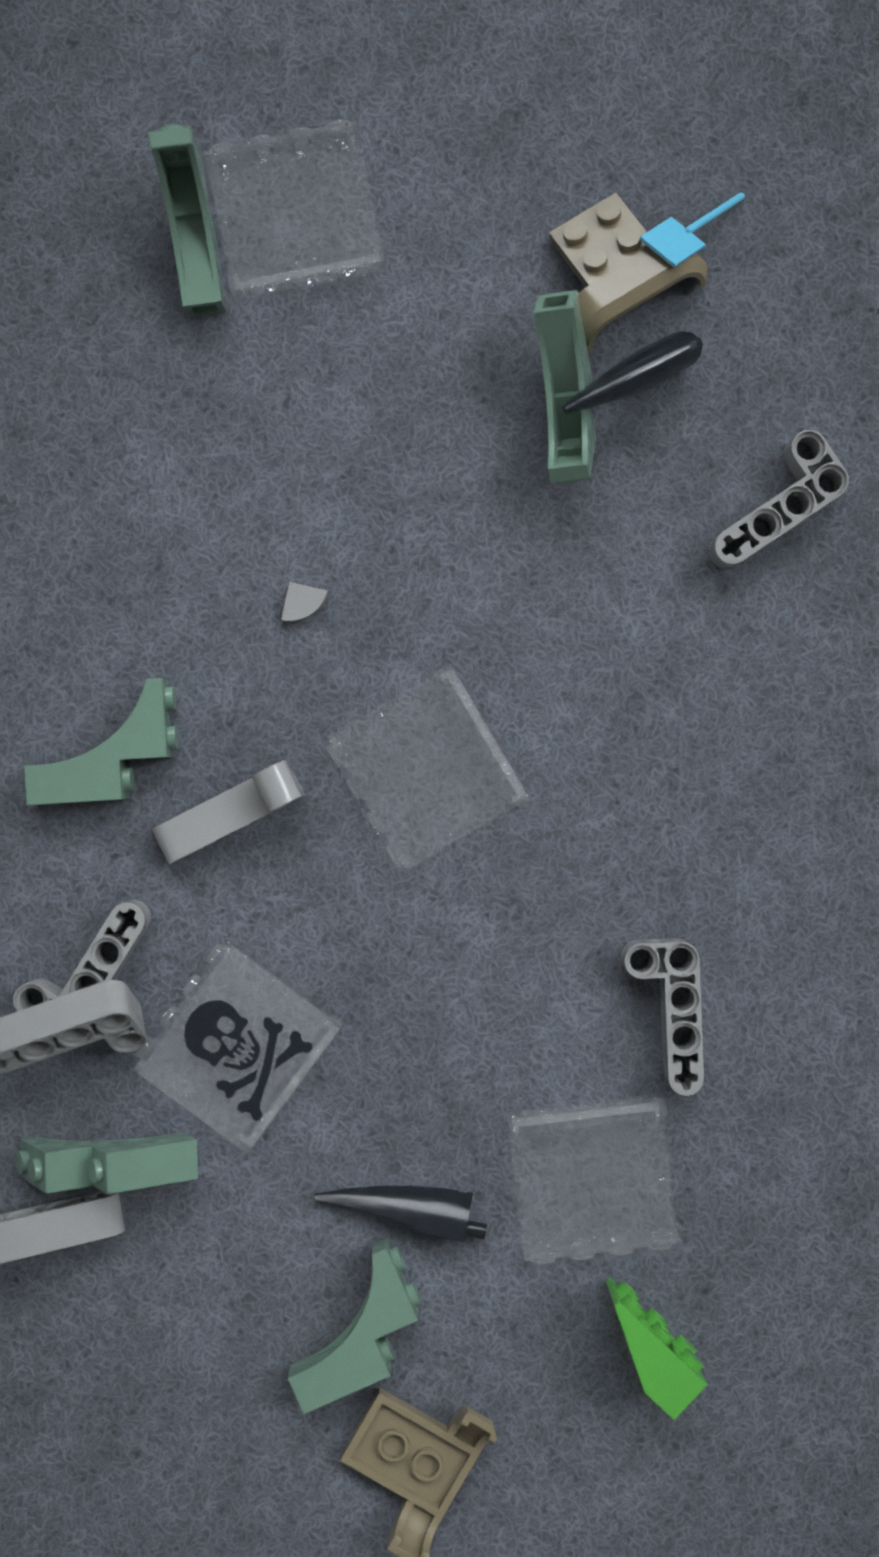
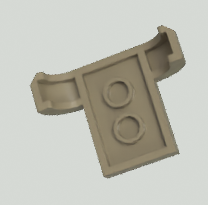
[549,193,709,356]
[340,1387,497,1557]

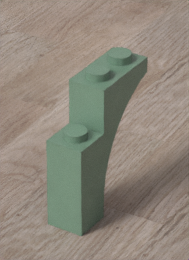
[149,124,226,317]
[534,290,596,484]
[24,678,179,805]
[15,1133,198,1194]
[288,1238,422,1415]

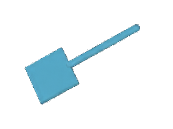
[639,192,745,268]

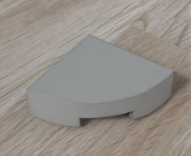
[281,582,328,622]

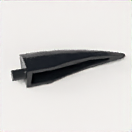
[562,331,703,414]
[313,1185,487,1242]

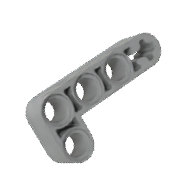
[709,430,849,569]
[152,760,305,865]
[13,900,151,1011]
[620,938,704,1096]
[0,980,147,1074]
[0,1191,125,1264]

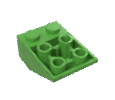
[606,1277,707,1420]

